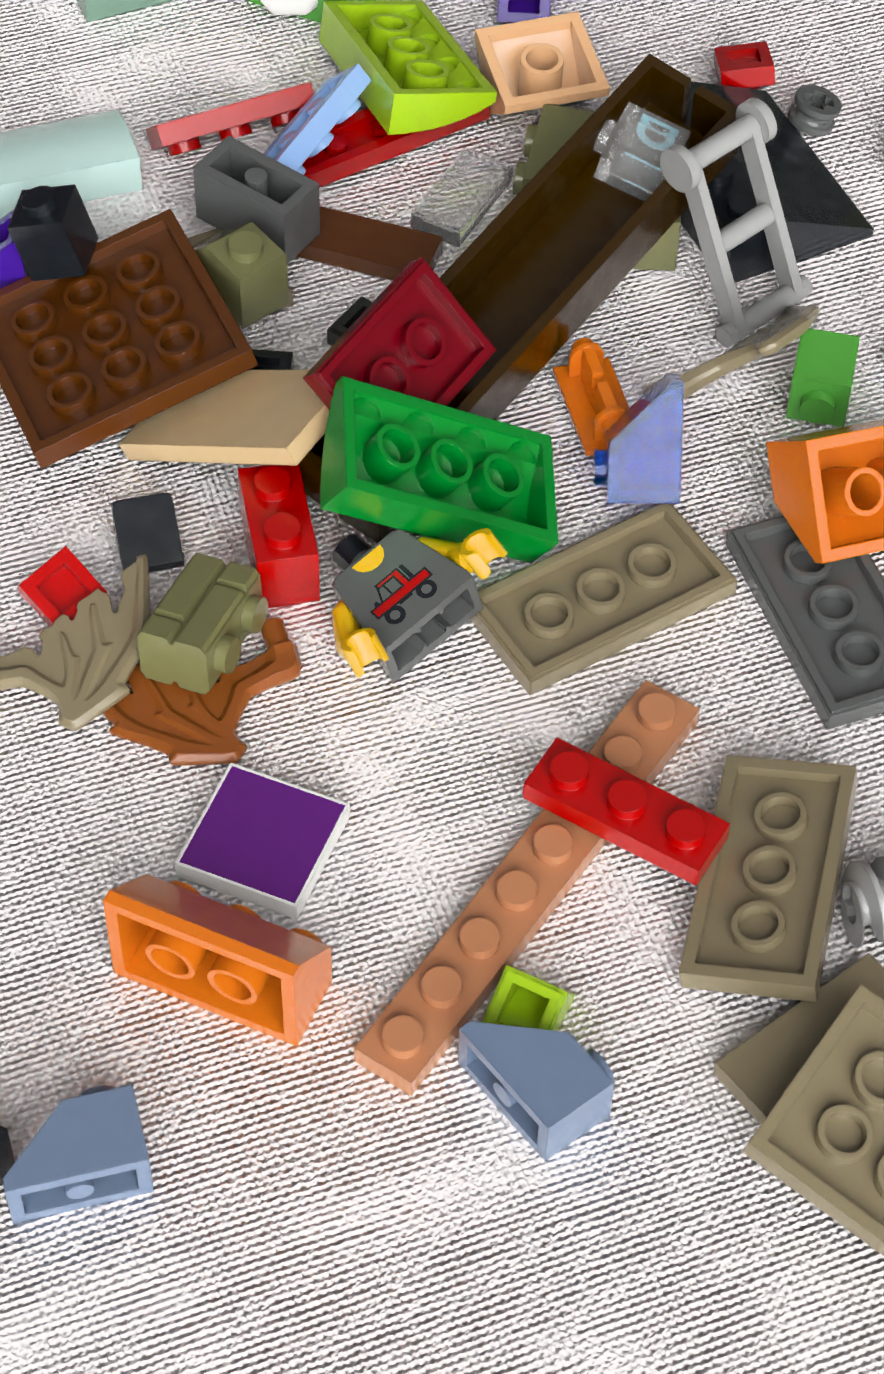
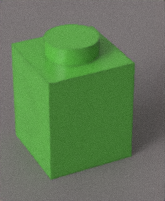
[786,328,860,427]

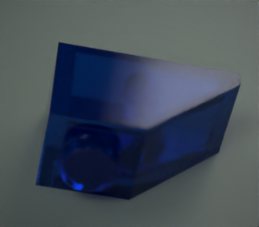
[593,373,684,504]

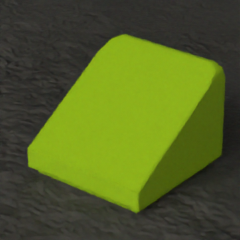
[482,965,576,1031]

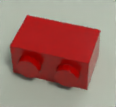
[237,464,320,608]

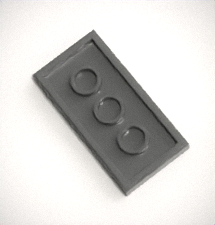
[726,515,884,730]

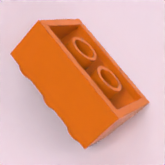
[766,419,884,564]
[103,874,332,1046]

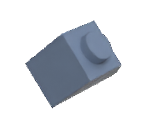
[458,1021,614,1162]
[3,1084,154,1224]

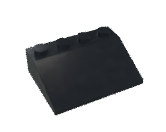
[681,81,874,283]

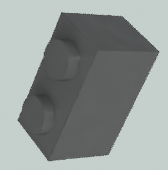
[193,136,320,264]

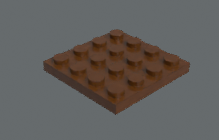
[0,209,258,469]

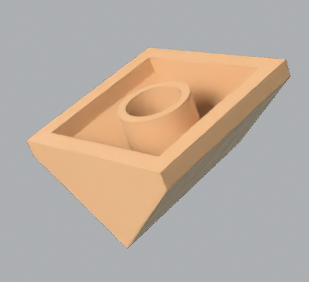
[475,11,610,115]

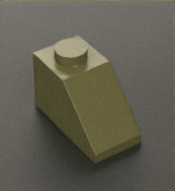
[192,222,289,329]

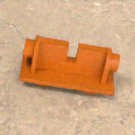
[553,338,643,457]

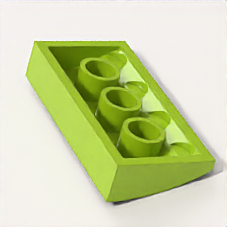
[319,0,497,135]

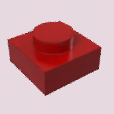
[714,41,775,89]
[18,546,107,627]

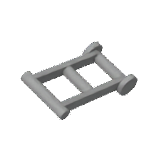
[660,98,813,348]

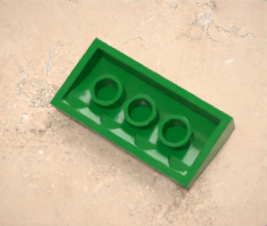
[320,376,559,563]

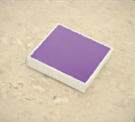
[175,762,350,919]

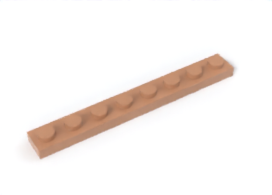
[354,680,700,1096]

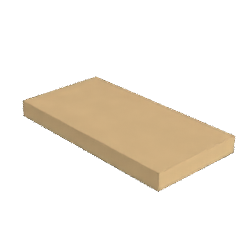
[119,370,329,466]

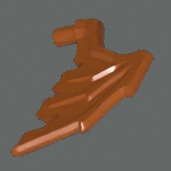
[103,618,302,766]

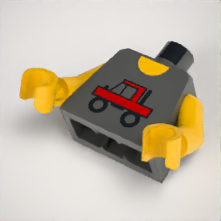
[331,528,508,683]

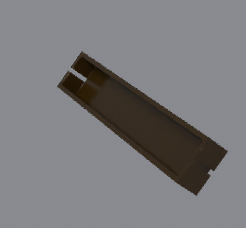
[299,53,738,543]

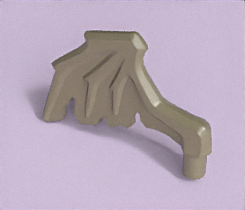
[643,304,820,408]
[0,554,150,731]

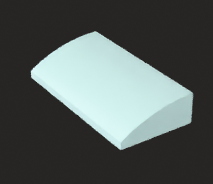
[0,109,143,218]

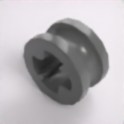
[787,85,842,137]

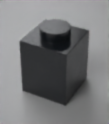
[7,184,99,281]

